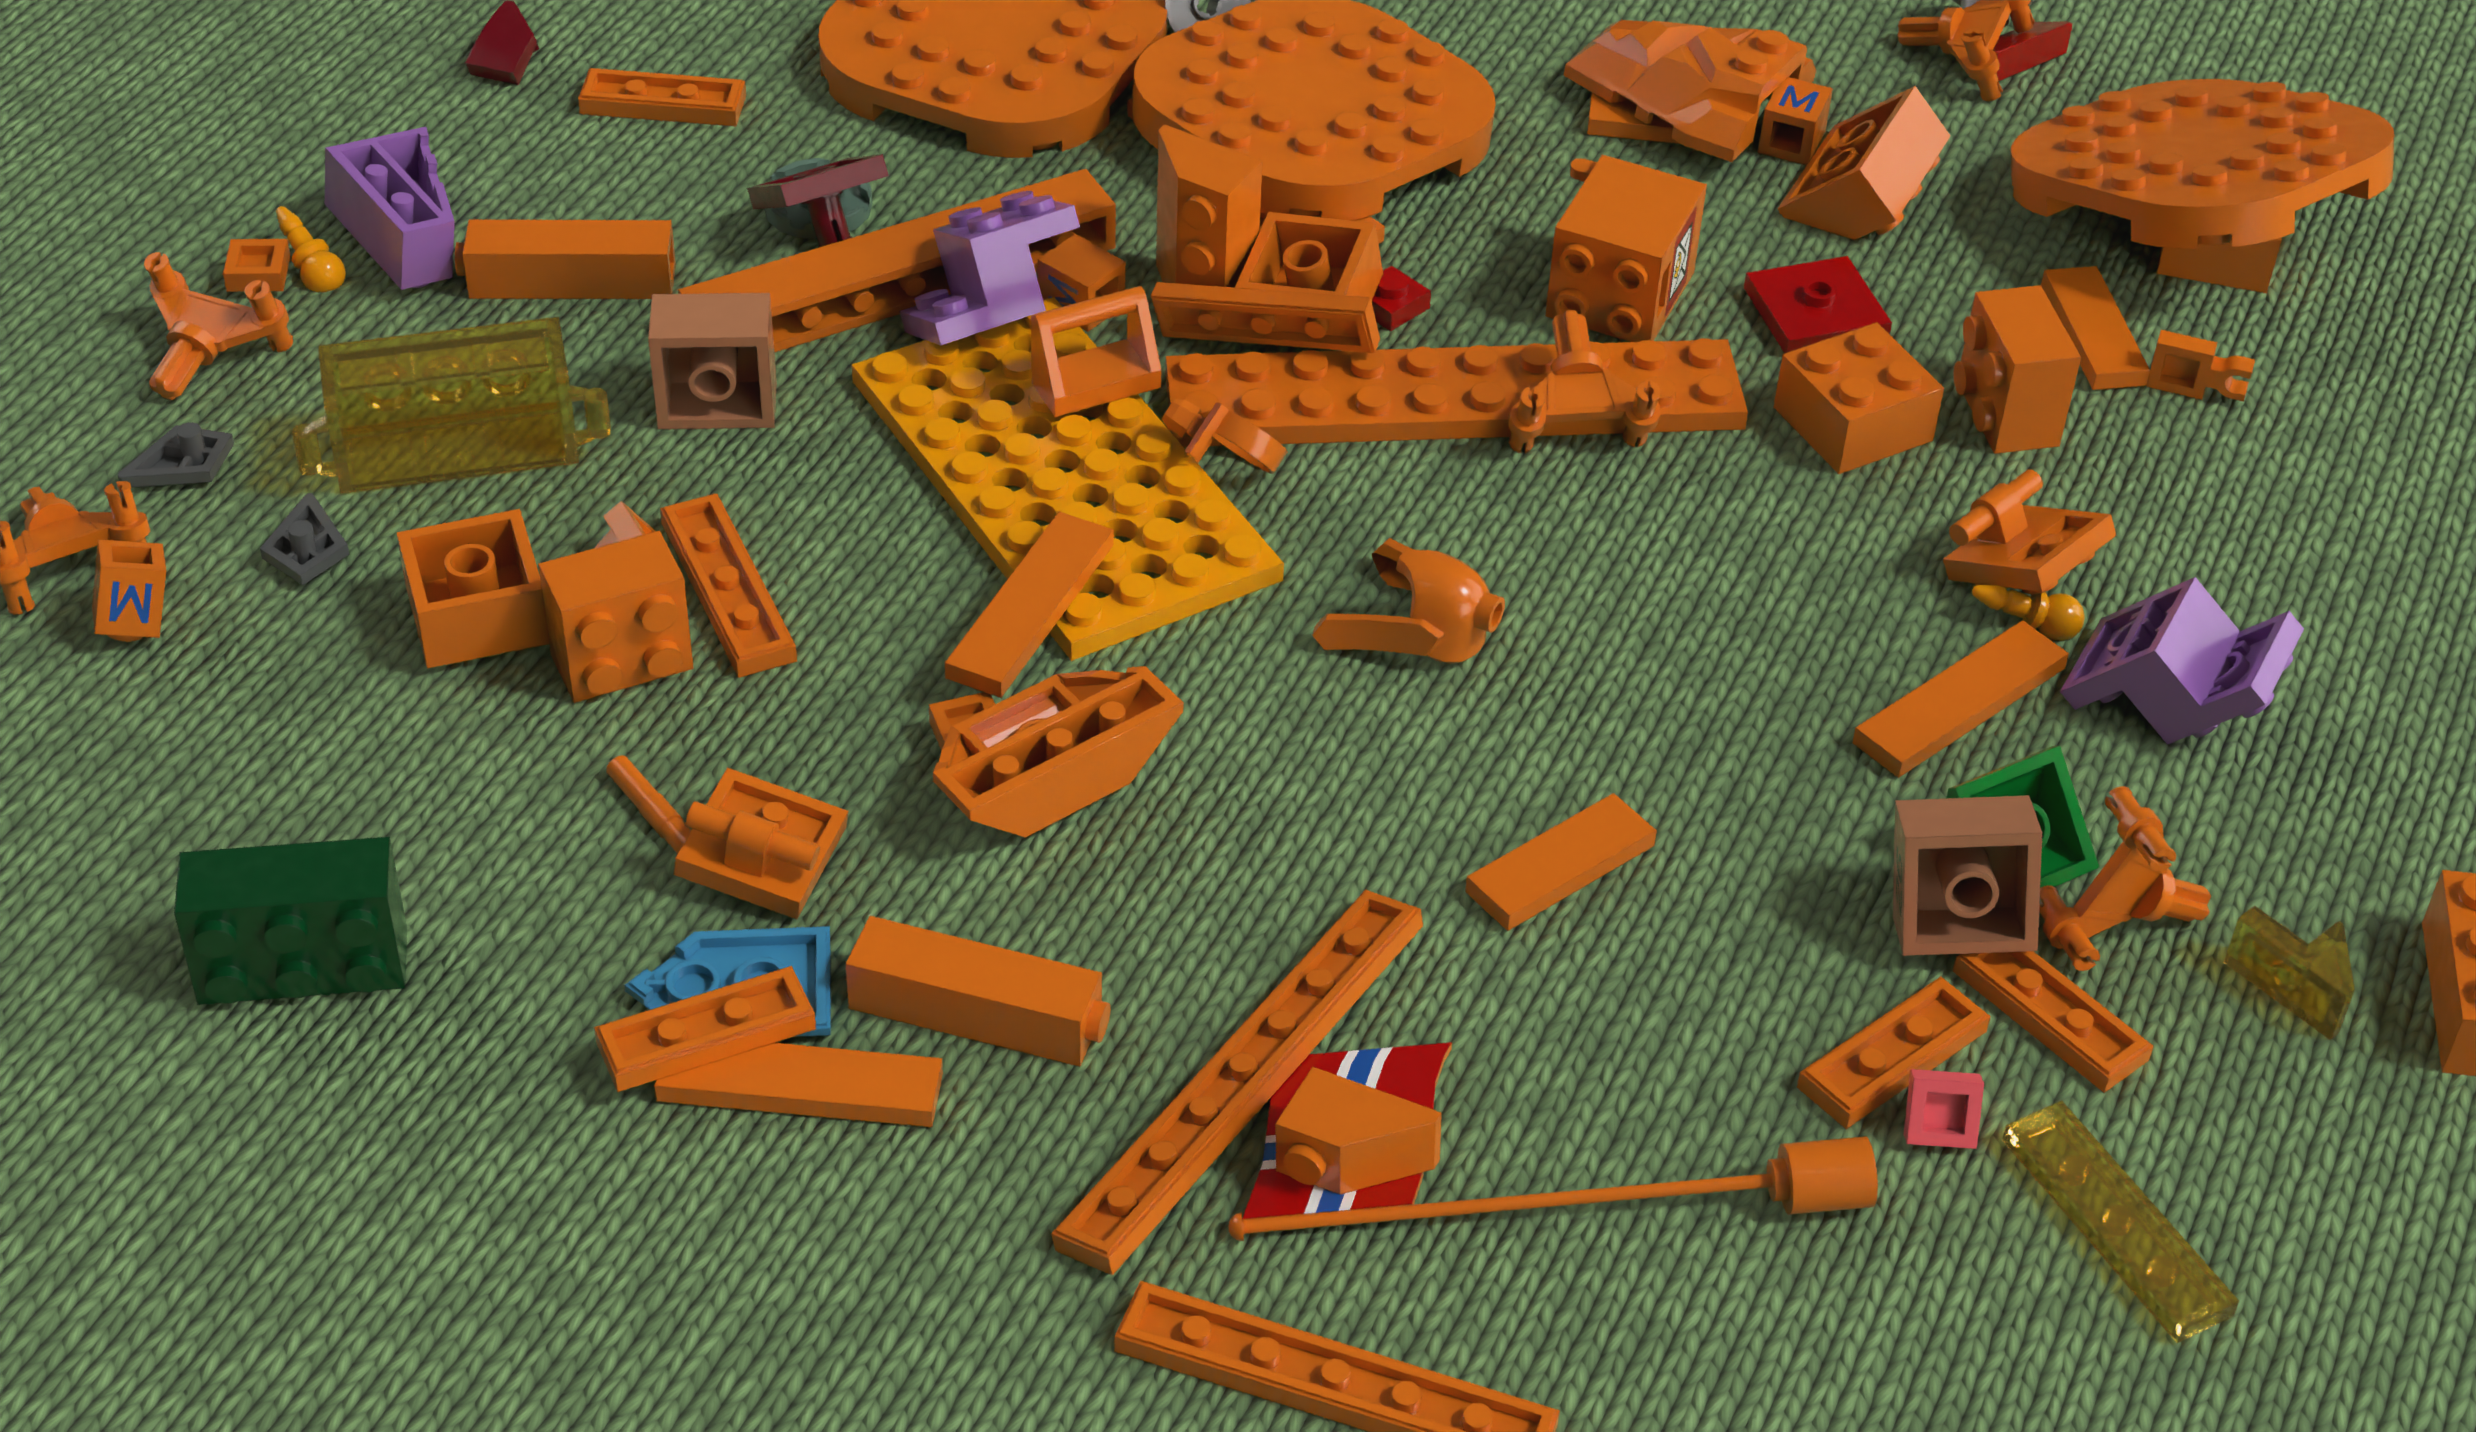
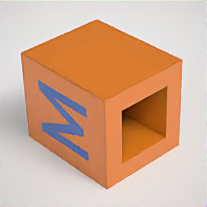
[1758,77,1833,165]
[1037,234,1126,332]
[92,539,166,642]

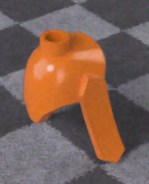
[1312,538,1505,664]

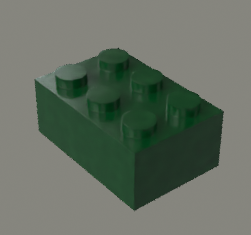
[174,837,407,1005]

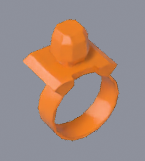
[1162,398,1288,474]

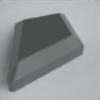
[118,422,234,487]
[260,493,349,585]

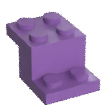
[899,191,1080,345]
[2060,577,2304,744]

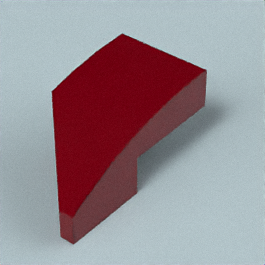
[465,0,539,85]

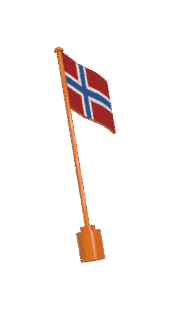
[1228,1042,1878,1241]

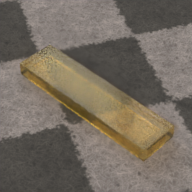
[2002,1100,2239,1343]

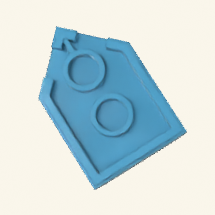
[625,926,831,1037]

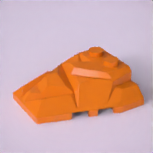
[1564,20,1816,162]

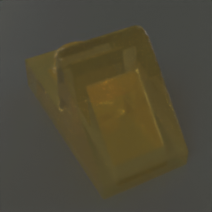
[2224,906,2355,1040]

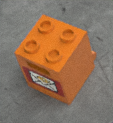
[1545,154,1707,342]

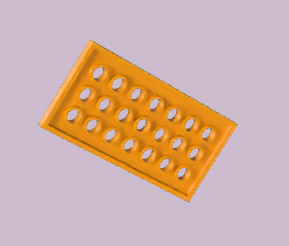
[852,297,1284,661]

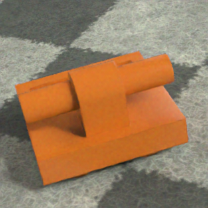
[1943,470,2117,594]
[674,767,849,919]

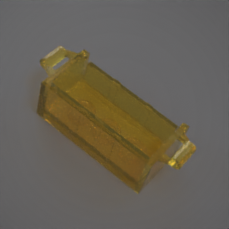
[292,317,611,494]

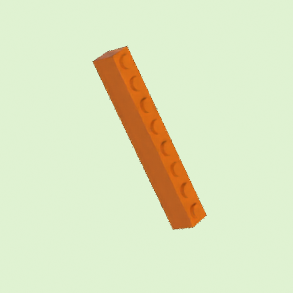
[678,168,1116,352]

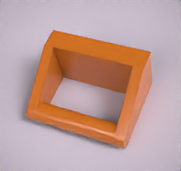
[1031,286,1161,417]

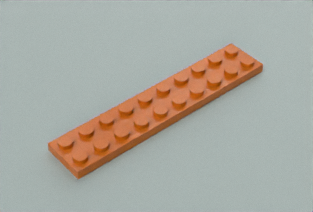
[1165,338,1748,447]

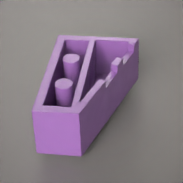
[324,127,454,290]

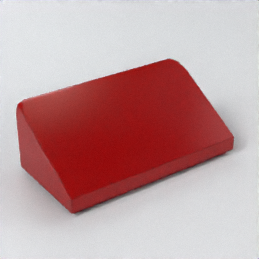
[1993,21,2072,81]

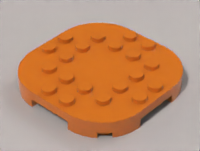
[818,0,1167,158]
[1132,0,1496,220]
[2011,79,2394,249]

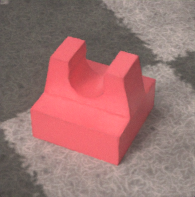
[1903,1069,1984,1149]

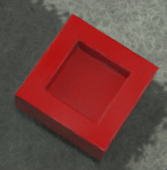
[1371,266,1431,331]

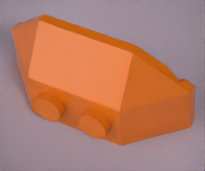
[933,666,1184,838]

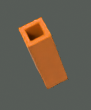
[455,219,676,299]
[845,916,1111,1067]

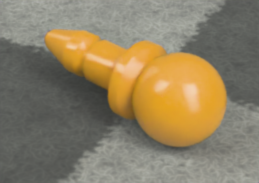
[276,206,346,292]
[1972,585,2085,641]

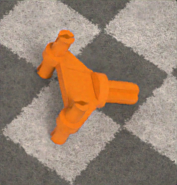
[1898,0,2035,101]
[144,252,293,401]
[1508,310,1661,453]
[0,481,150,615]
[2039,786,2211,971]

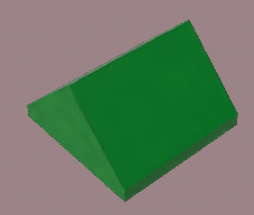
[1946,745,2100,888]

